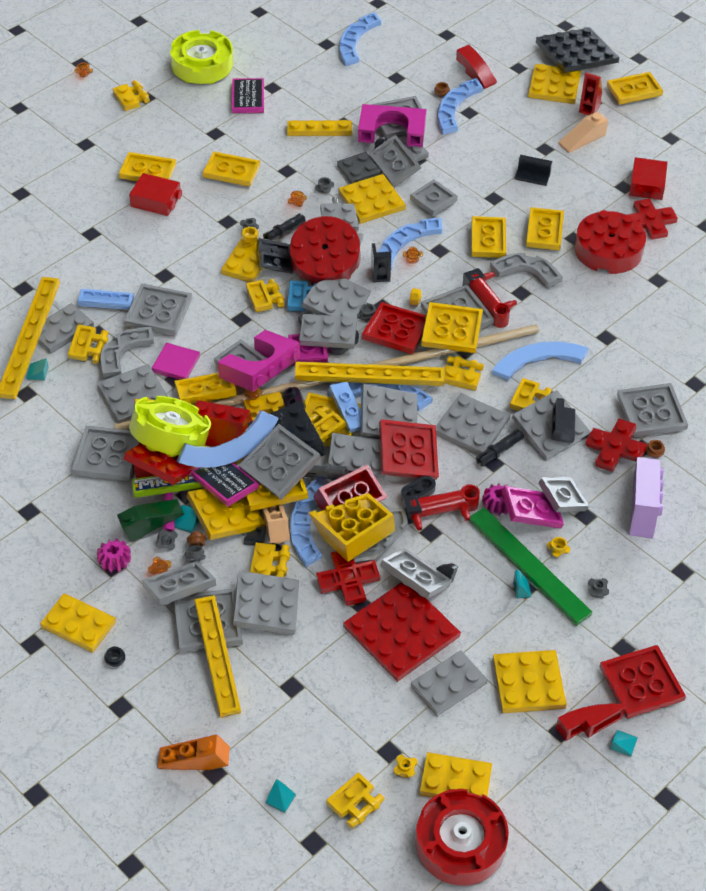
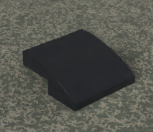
[257,238,293,274]

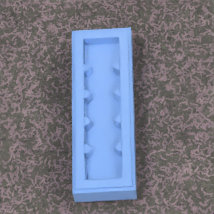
[77,289,134,310]
[329,382,361,433]

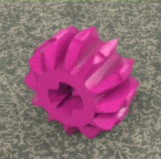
[482,483,508,516]
[97,538,131,573]

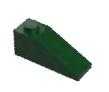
[117,499,185,542]

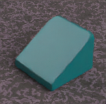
[26,358,49,380]
[174,505,199,533]
[513,570,531,599]

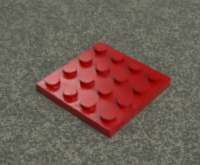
[343,582,461,682]

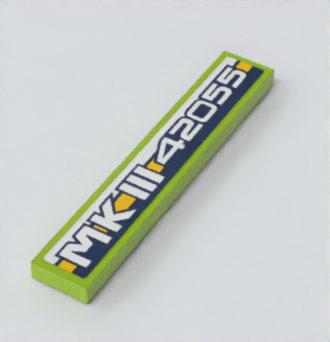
[132,463,240,498]

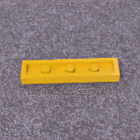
[287,120,352,136]

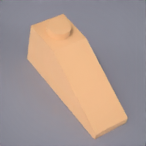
[558,111,608,153]
[262,505,290,544]

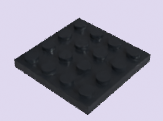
[535,27,620,73]

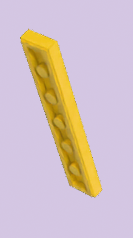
[194,595,241,718]

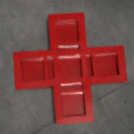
[627,198,678,240]
[585,418,647,472]
[316,551,380,606]

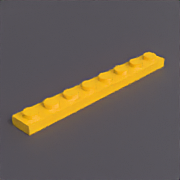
[0,277,60,399]
[295,362,444,386]

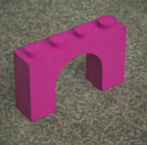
[358,104,427,147]
[218,329,301,392]

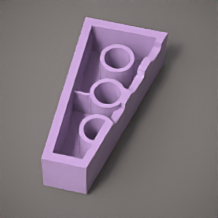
[629,457,664,539]

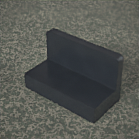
[515,154,553,186]
[371,243,392,283]
[551,398,576,443]

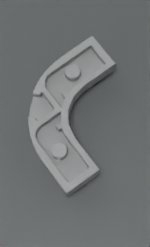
[490,253,563,288]
[101,326,154,378]

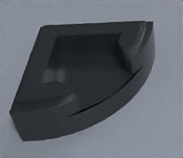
[244,526,266,546]
[436,563,459,582]

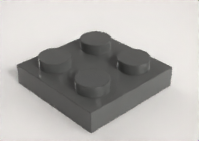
[337,152,382,184]

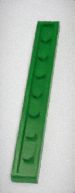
[469,507,592,626]

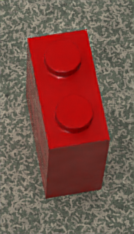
[629,157,668,200]
[129,173,182,216]

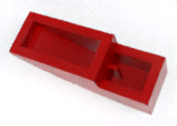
[456,44,497,89]
[556,703,626,741]

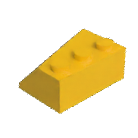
[309,493,395,562]

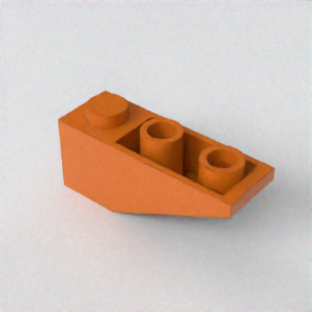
[158,734,230,770]

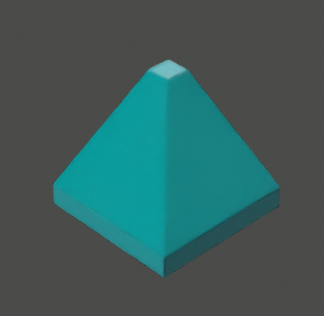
[610,730,638,757]
[266,779,296,813]

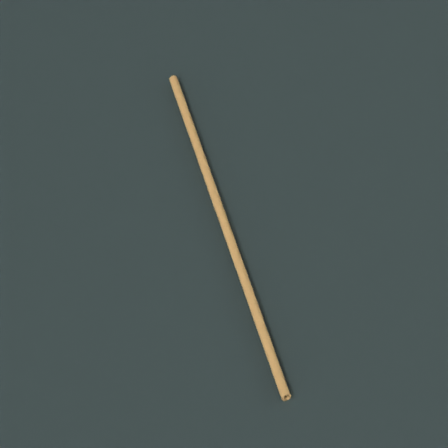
[114,324,539,430]

